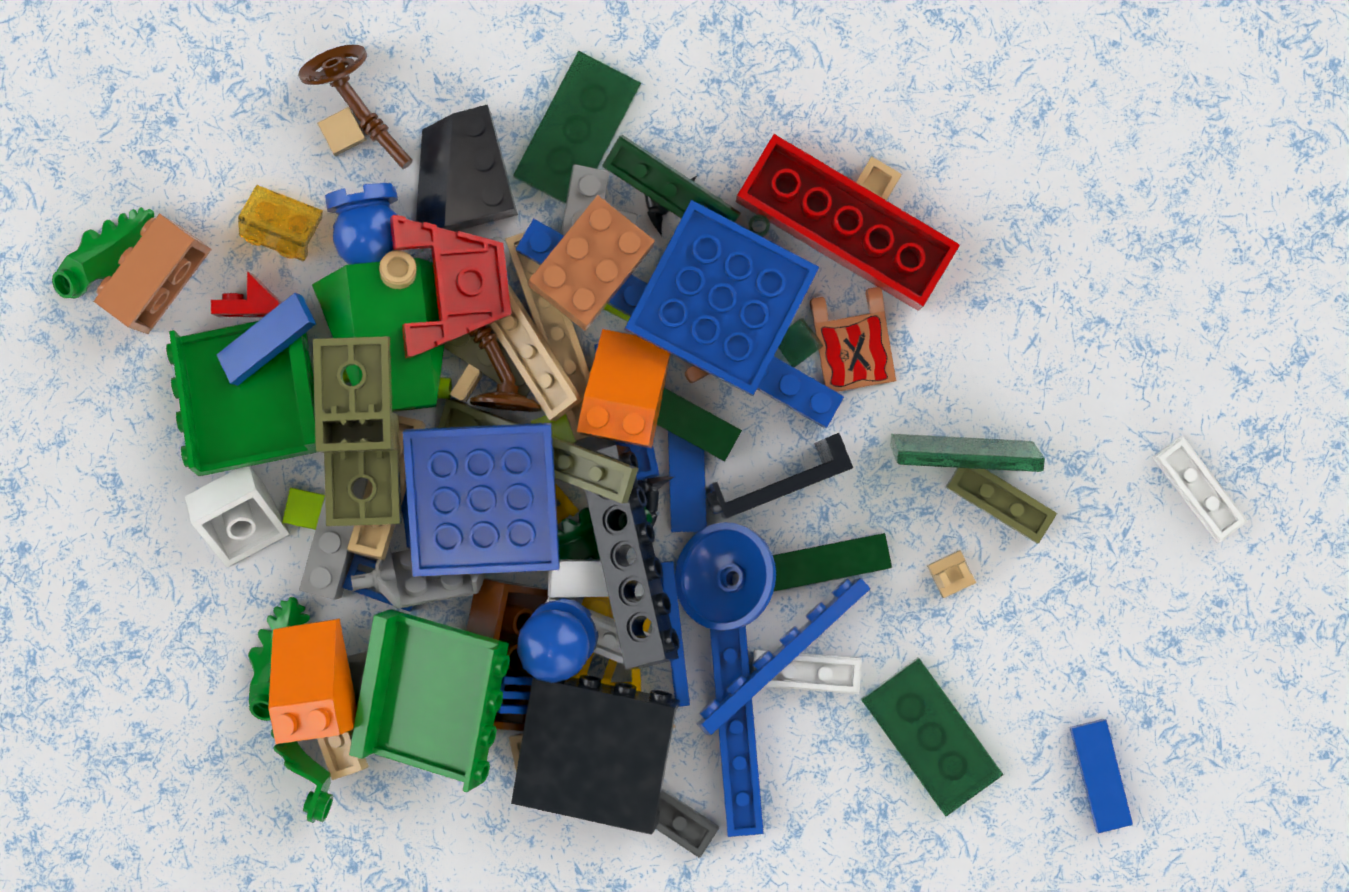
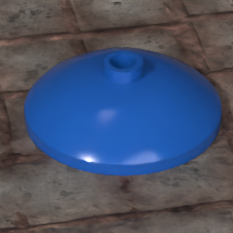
[675,522,776,631]

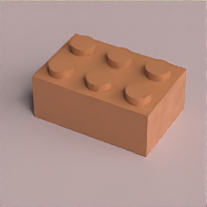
[529,195,655,331]
[93,213,212,334]

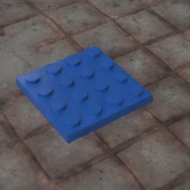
[624,200,819,396]
[402,423,560,577]

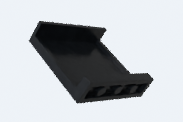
[705,433,853,519]
[511,675,680,835]

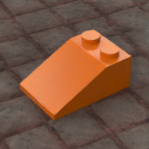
[577,329,671,448]
[269,618,357,744]

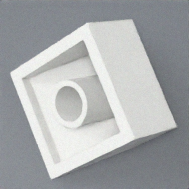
[184,466,290,568]

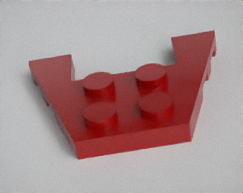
[390,215,512,358]

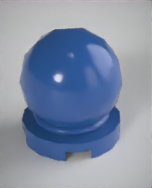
[325,183,400,265]
[517,598,599,683]

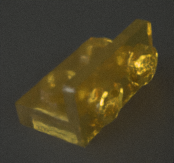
[238,185,323,261]

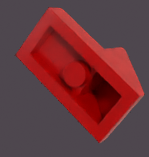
[211,271,282,317]

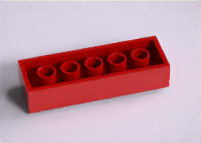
[735,134,960,311]

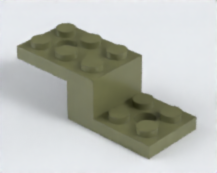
[313,336,402,526]

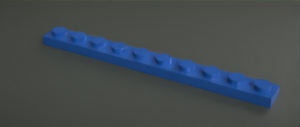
[516,218,844,428]

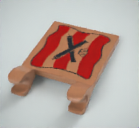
[810,287,896,392]

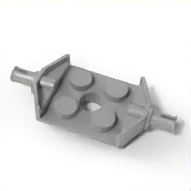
[351,544,486,609]

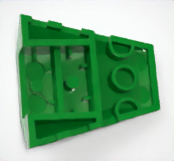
[312,258,445,412]

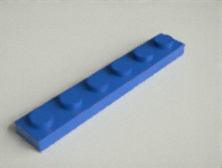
[696,578,871,735]
[710,626,764,837]

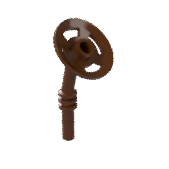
[298,45,413,169]
[468,326,542,412]

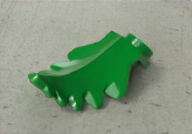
[52,207,154,299]
[248,597,310,721]
[270,729,334,823]

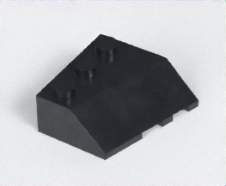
[416,104,518,231]

